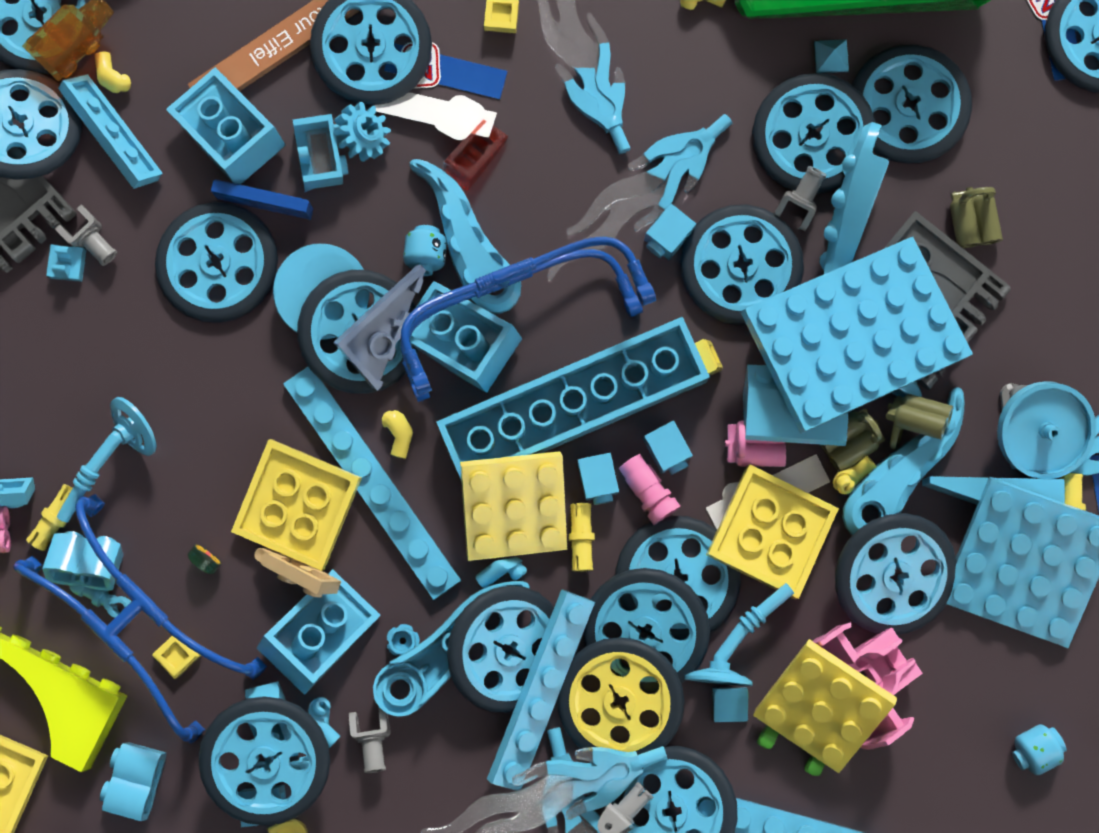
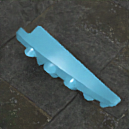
[820,122,889,274]
[409,159,521,314]
[842,387,965,536]
[373,581,530,717]

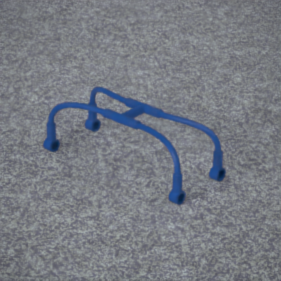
[401,237,656,402]
[13,494,268,744]

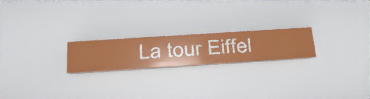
[188,0,360,92]

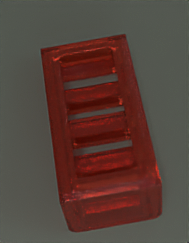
[443,119,508,191]

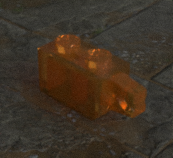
[22,0,114,82]

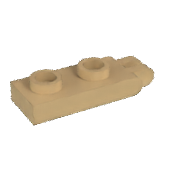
[255,548,341,598]

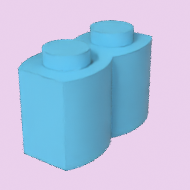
[42,531,123,591]
[100,742,167,821]

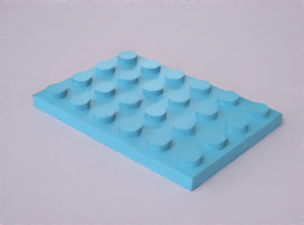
[740,237,973,434]

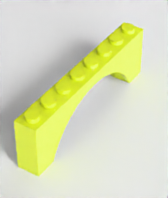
[0,627,128,772]

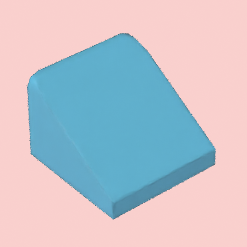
[712,687,748,722]

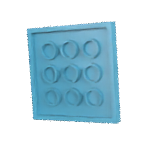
[947,477,1099,648]

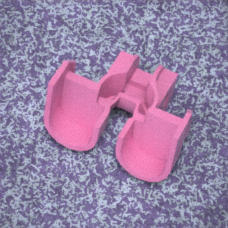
[813,622,923,750]

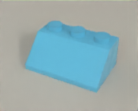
[743,365,849,446]

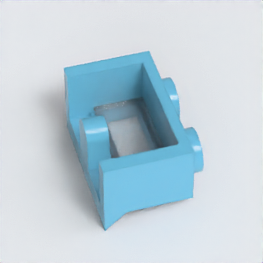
[293,114,348,192]

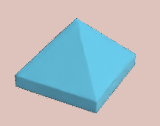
[814,40,849,73]

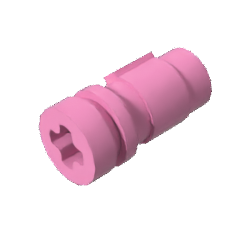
[619,454,681,525]

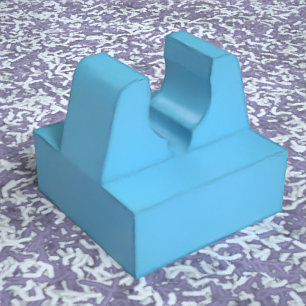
[46,244,87,282]

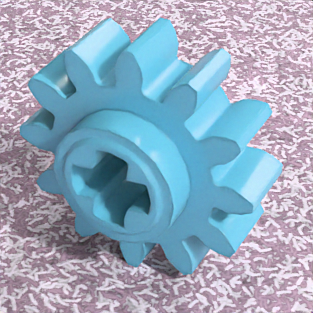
[333,102,391,162]

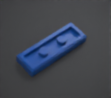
[211,179,314,220]

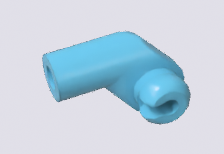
[475,557,527,588]
[308,697,341,748]

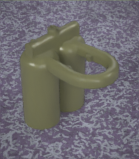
[950,187,1003,249]
[886,394,954,450]
[819,408,886,472]

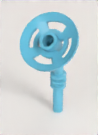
[57,397,157,523]
[684,583,794,686]

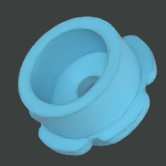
[387,624,420,656]

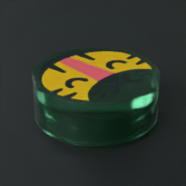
[187,544,222,574]

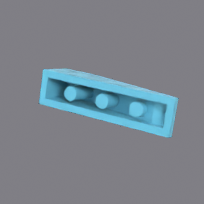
[922,476,1065,505]

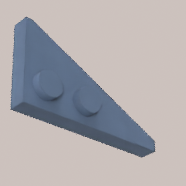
[333,265,426,391]

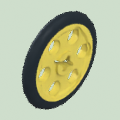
[557,637,685,756]

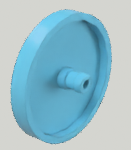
[273,244,370,340]
[997,381,1096,479]

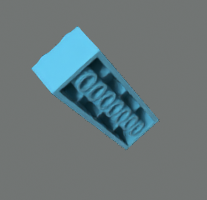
[436,317,710,479]

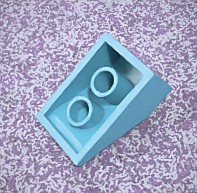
[166,67,286,185]
[410,281,522,393]
[256,569,381,695]

